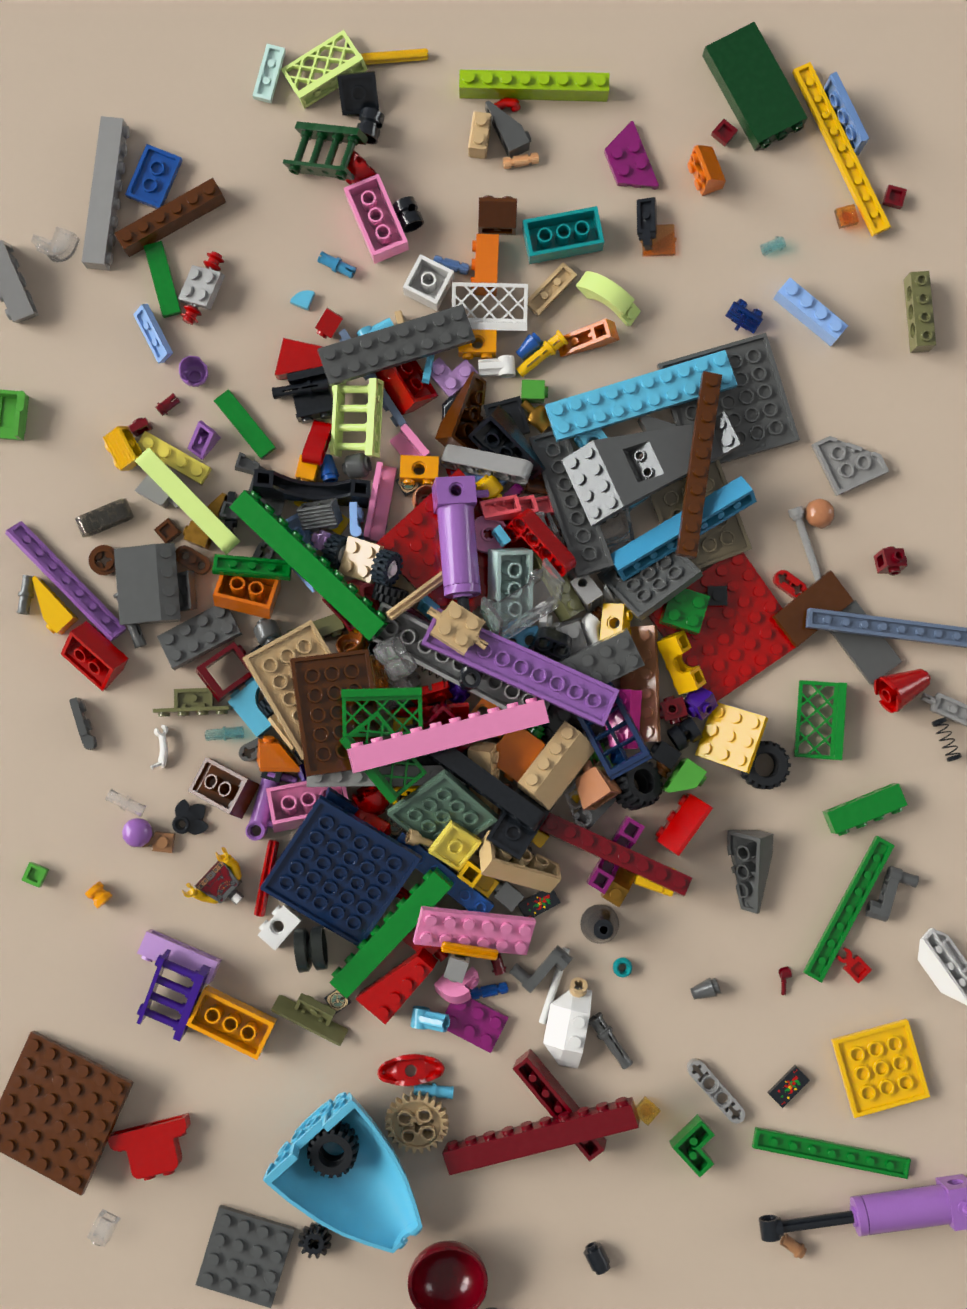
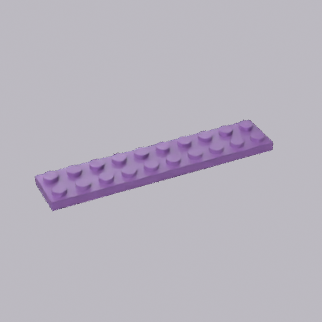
[421,608,619,727]

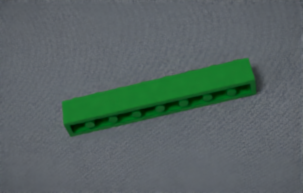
[329,867,454,999]

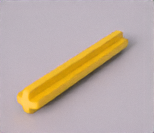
[360,48,429,65]

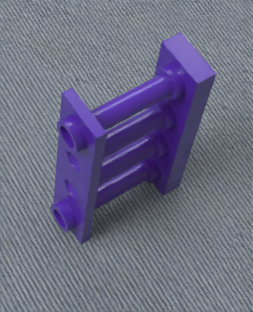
[137,949,211,1042]

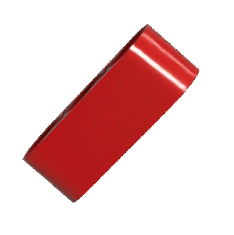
[301,420,332,466]

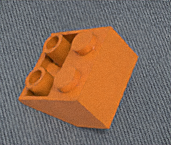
[688,145,726,196]

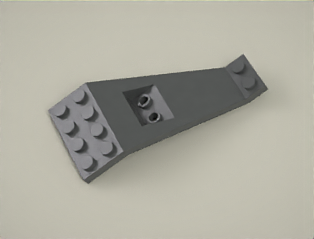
[562,412,743,527]

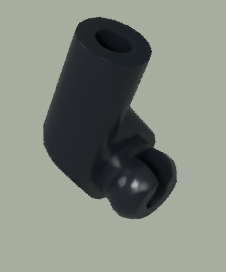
[442,395,457,420]

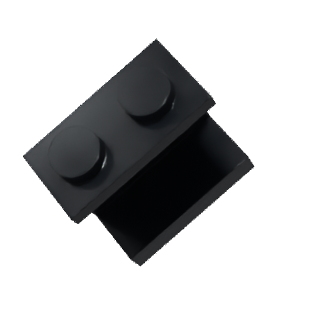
[287,366,333,424]

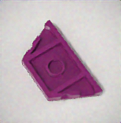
[604,121,659,190]

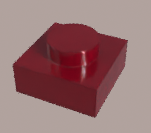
[711,119,738,147]
[882,184,907,210]
[129,417,153,437]

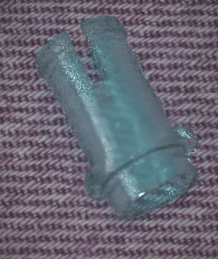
[760,236,786,256]

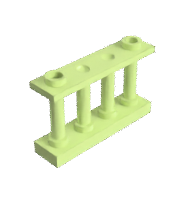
[329,378,384,458]

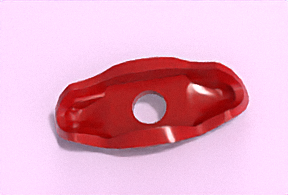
[377,1054,445,1086]

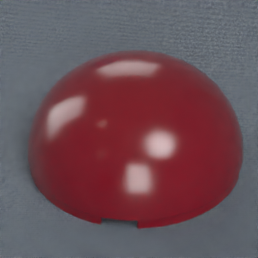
[408,1241,488,1309]

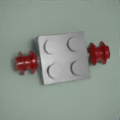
[178,251,225,325]

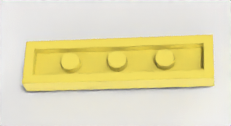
[138,431,212,485]

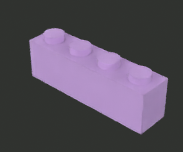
[137,929,222,985]

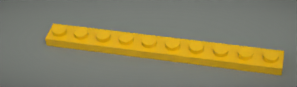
[792,62,891,237]

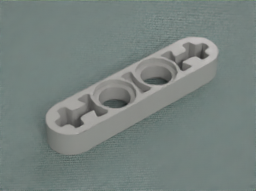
[687,1058,745,1123]

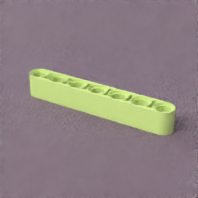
[135,447,241,555]

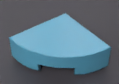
[290,290,315,311]

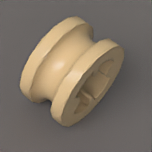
[569,977,588,998]

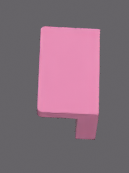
[390,423,431,456]

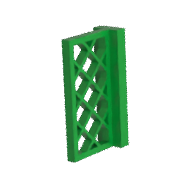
[794,680,847,760]
[341,687,423,737]
[339,711,427,804]

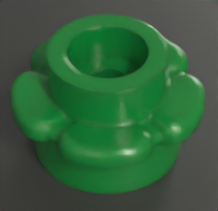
[528,725,546,739]

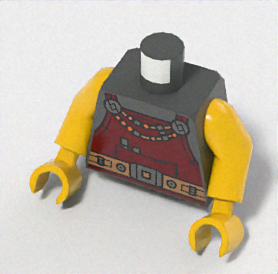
[182,847,244,905]

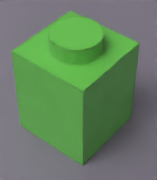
[521,380,548,404]

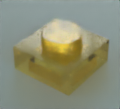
[636,1096,661,1126]

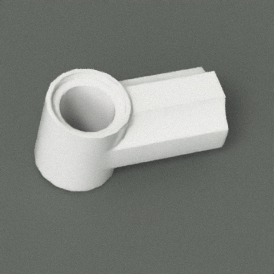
[478,355,516,378]

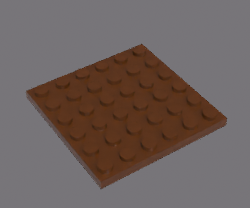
[0,1031,134,1196]

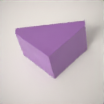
[187,420,221,460]

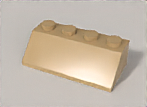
[518,721,595,811]

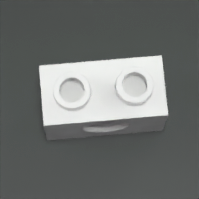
[258,904,303,950]

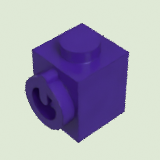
[684,687,718,721]

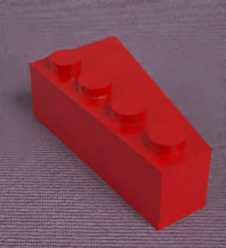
[355,948,438,1025]

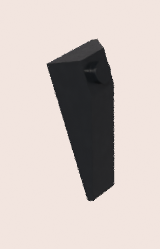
[468,405,546,480]

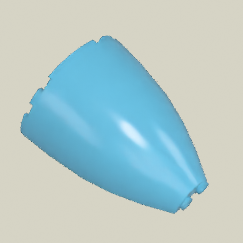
[263,1092,423,1253]

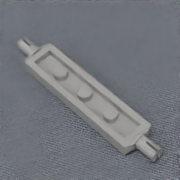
[920,693,967,727]

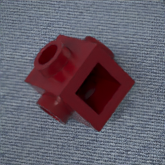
[874,546,908,576]
[660,696,688,725]

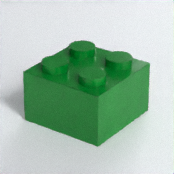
[659,589,710,635]

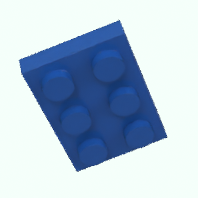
[125,144,183,209]

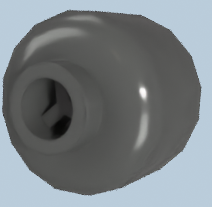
[342,453,372,479]
[254,618,282,646]

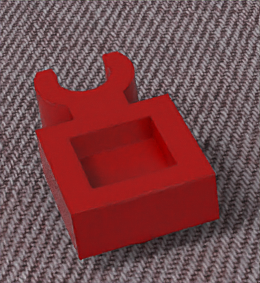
[836,947,872,984]

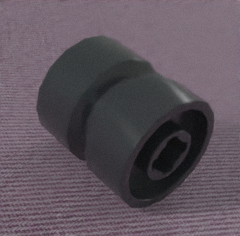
[356,107,384,144]
[392,196,424,233]
[666,717,703,752]

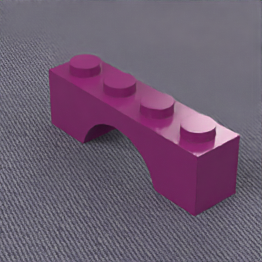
[586,816,645,894]

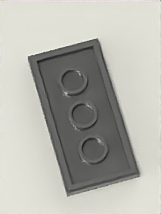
[830,600,902,684]

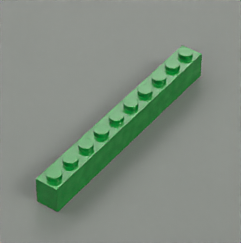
[229,490,389,641]

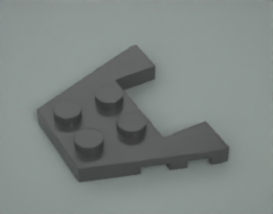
[219,452,286,520]

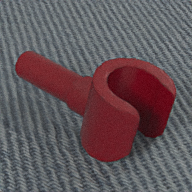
[778,966,792,995]

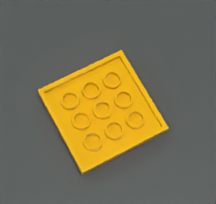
[831,1018,930,1118]

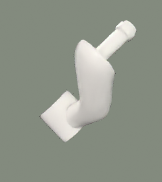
[150,725,168,769]

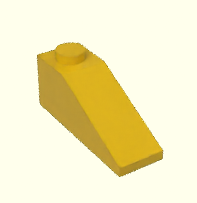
[32,576,79,635]

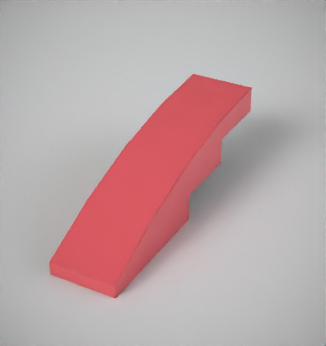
[479,494,554,521]

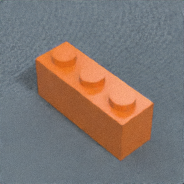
[471,234,499,296]

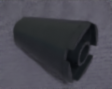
[580,905,619,944]

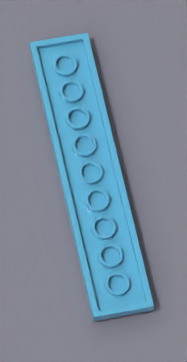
[545,350,738,442]

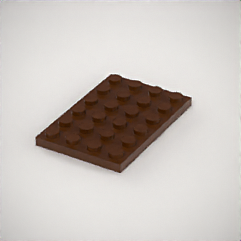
[290,649,386,777]

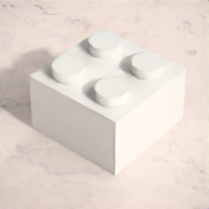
[403,254,454,311]

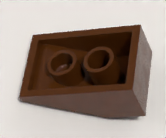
[188,757,260,819]

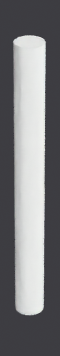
[539,947,570,1025]

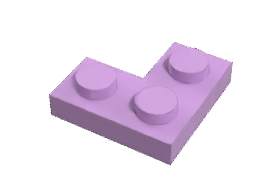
[430,357,478,397]

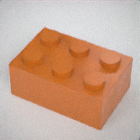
[213,575,281,619]

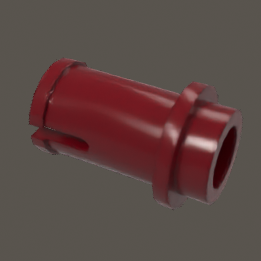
[155,393,181,416]
[491,953,507,976]

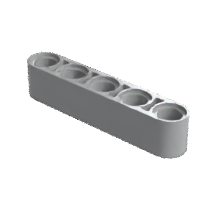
[440,444,533,484]

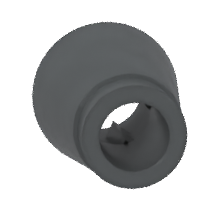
[690,978,721,1000]

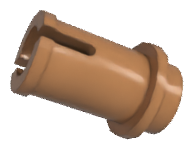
[780,1233,807,1259]

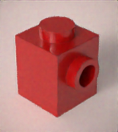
[315,307,343,339]

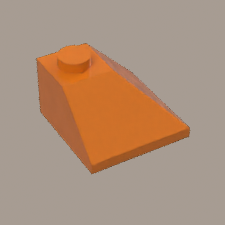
[257,736,300,772]

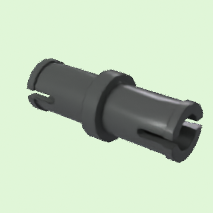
[17,575,34,615]

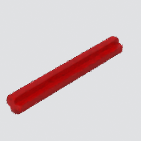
[254,840,279,917]

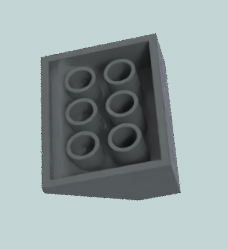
[114,543,181,625]

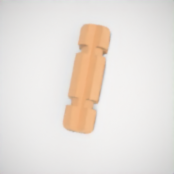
[503,152,539,169]

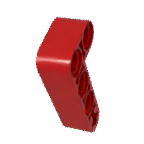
[504,509,576,577]

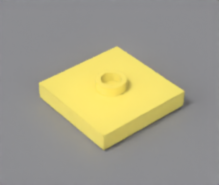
[428,820,483,872]

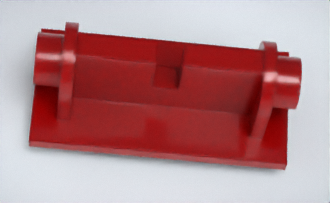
[412,680,453,707]

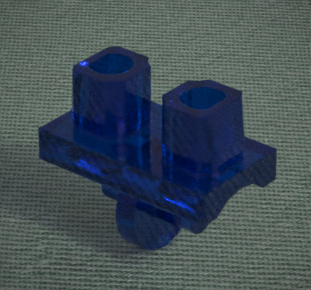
[725,299,763,333]

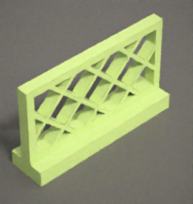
[281,30,368,109]

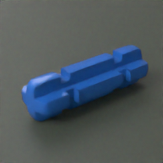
[470,982,509,1000]

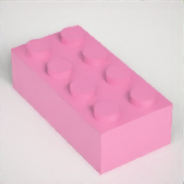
[344,174,409,264]

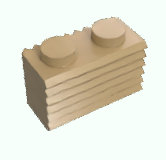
[468,111,492,159]

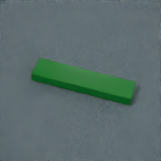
[144,241,182,318]
[214,389,276,460]
[212,554,292,581]

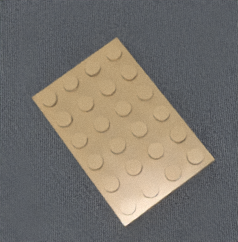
[243,620,331,760]

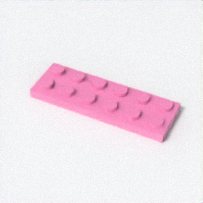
[413,906,536,955]

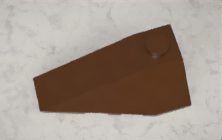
[435,371,486,450]

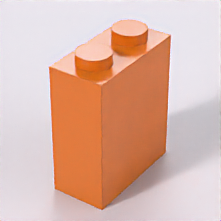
[496,729,546,782]

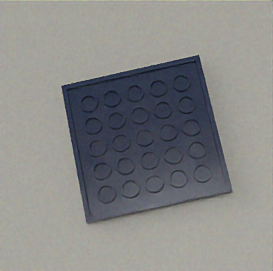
[260,795,422,946]

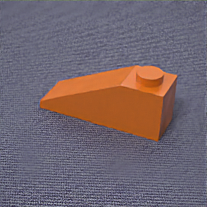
[557,319,619,357]

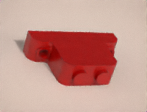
[108,1113,191,1181]

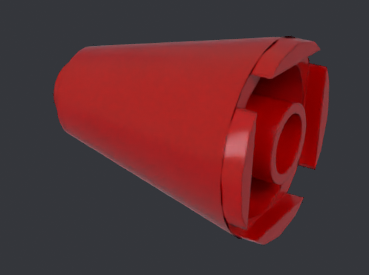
[874,669,931,713]

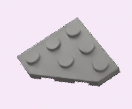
[811,436,889,496]

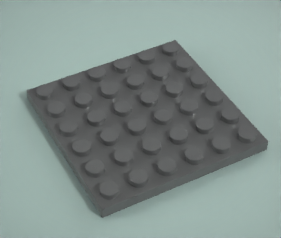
[657,333,800,464]

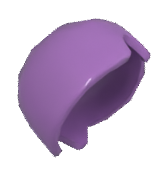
[179,356,208,387]
[122,818,152,847]

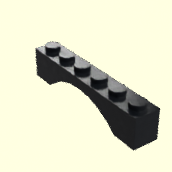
[253,469,371,508]

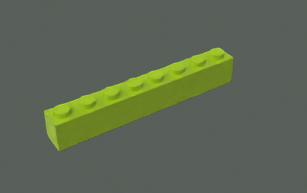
[459,69,610,102]

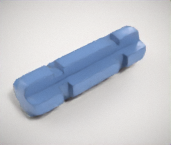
[433,255,470,275]

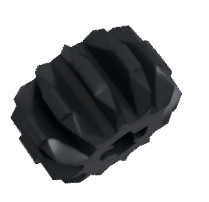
[298,1222,332,1259]

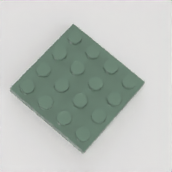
[387,769,499,848]

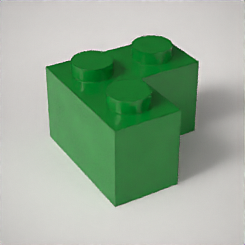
[669,1114,715,1177]

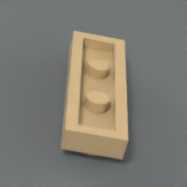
[528,262,577,317]

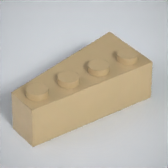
[479,830,561,893]

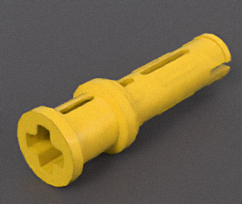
[515,330,569,378]

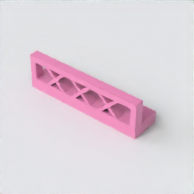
[363,461,397,542]

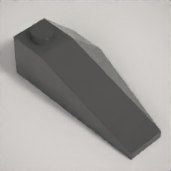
[727,830,774,914]

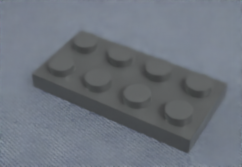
[157,606,243,671]

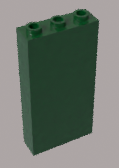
[702,22,808,151]

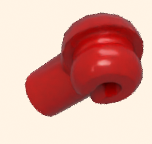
[494,97,521,112]

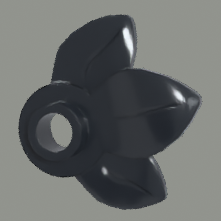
[172,799,209,835]

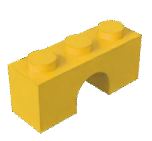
[657,630,706,695]

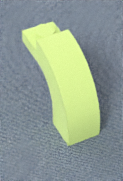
[576,271,641,326]

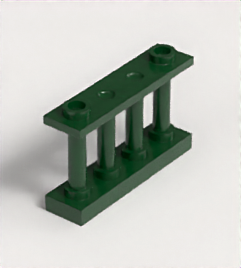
[283,121,368,181]

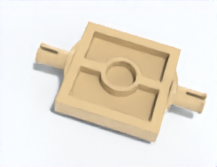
[427,600,489,656]

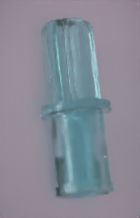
[205,726,244,741]

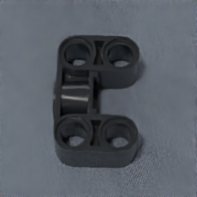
[528,626,572,659]

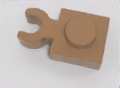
[142,831,175,853]

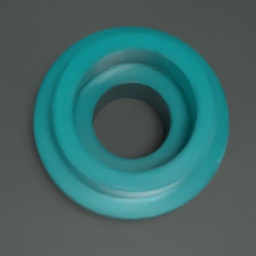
[613,957,632,978]

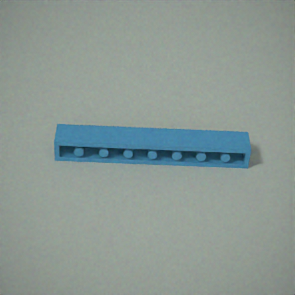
[610,476,757,581]

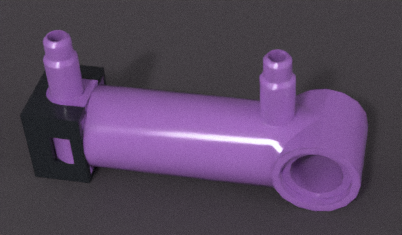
[246,772,298,841]

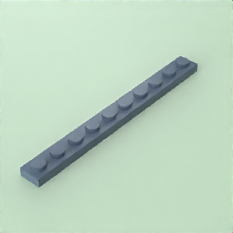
[806,608,967,648]

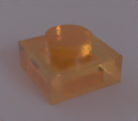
[834,204,859,229]

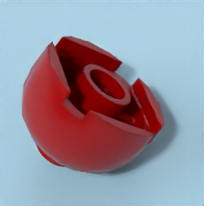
[341,150,377,185]
[352,786,390,816]

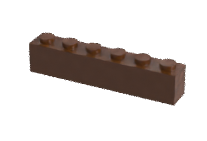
[114,178,226,257]

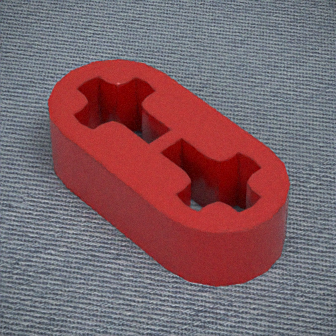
[773,570,807,599]

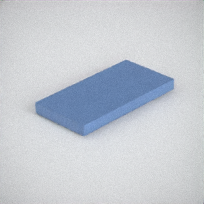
[824,72,869,156]

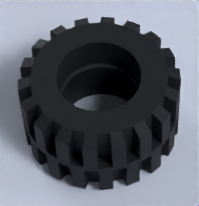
[741,741,791,789]
[614,761,663,811]
[307,1121,359,1178]

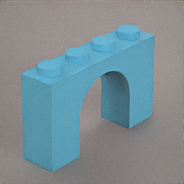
[227,677,273,737]

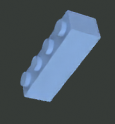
[773,278,848,346]

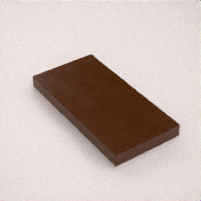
[772,570,854,647]

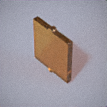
[640,224,677,257]

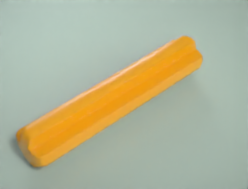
[441,941,498,960]

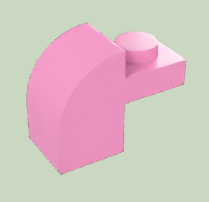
[434,967,479,1004]

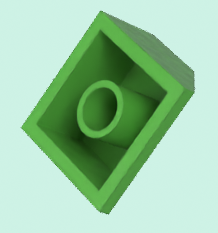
[661,758,707,793]

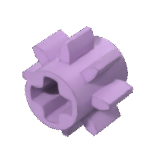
[311,529,332,551]

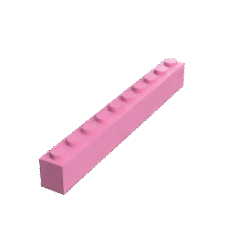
[347,697,550,773]

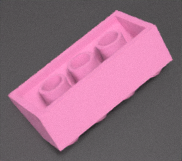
[266,781,348,833]

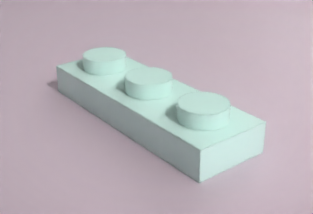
[252,44,286,104]

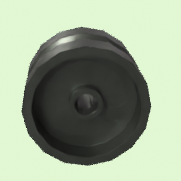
[294,926,328,973]

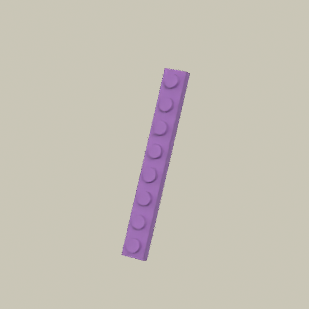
[5,521,126,641]

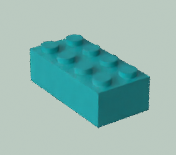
[522,206,605,264]

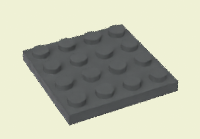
[597,550,703,622]
[196,1205,295,1308]

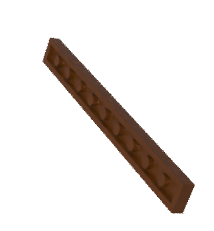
[676,371,722,559]

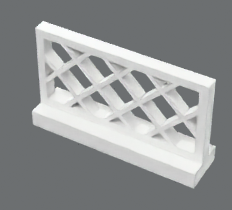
[452,282,528,331]

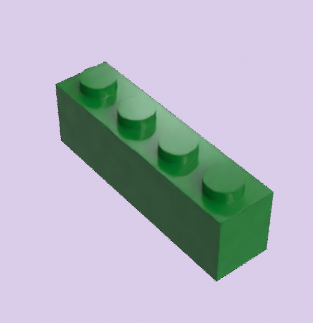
[822,783,908,836]

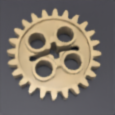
[385,1091,449,1154]

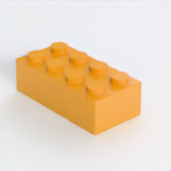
[186,985,278,1060]

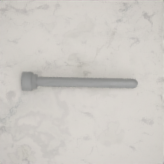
[788,506,822,582]

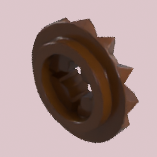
[89,545,115,576]

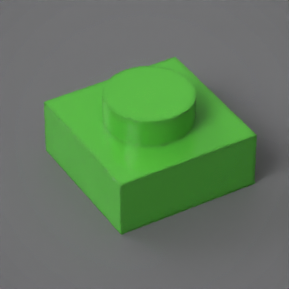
[22,862,49,888]

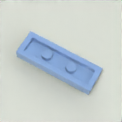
[133,304,173,364]

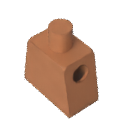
[575,760,622,810]

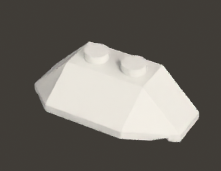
[918,928,967,1005]
[543,987,592,1069]

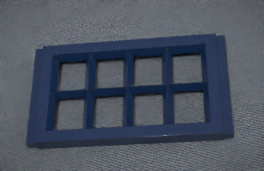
[576,682,653,780]

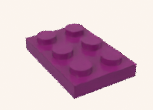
[445,998,508,1053]

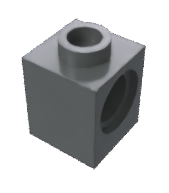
[494,881,524,912]

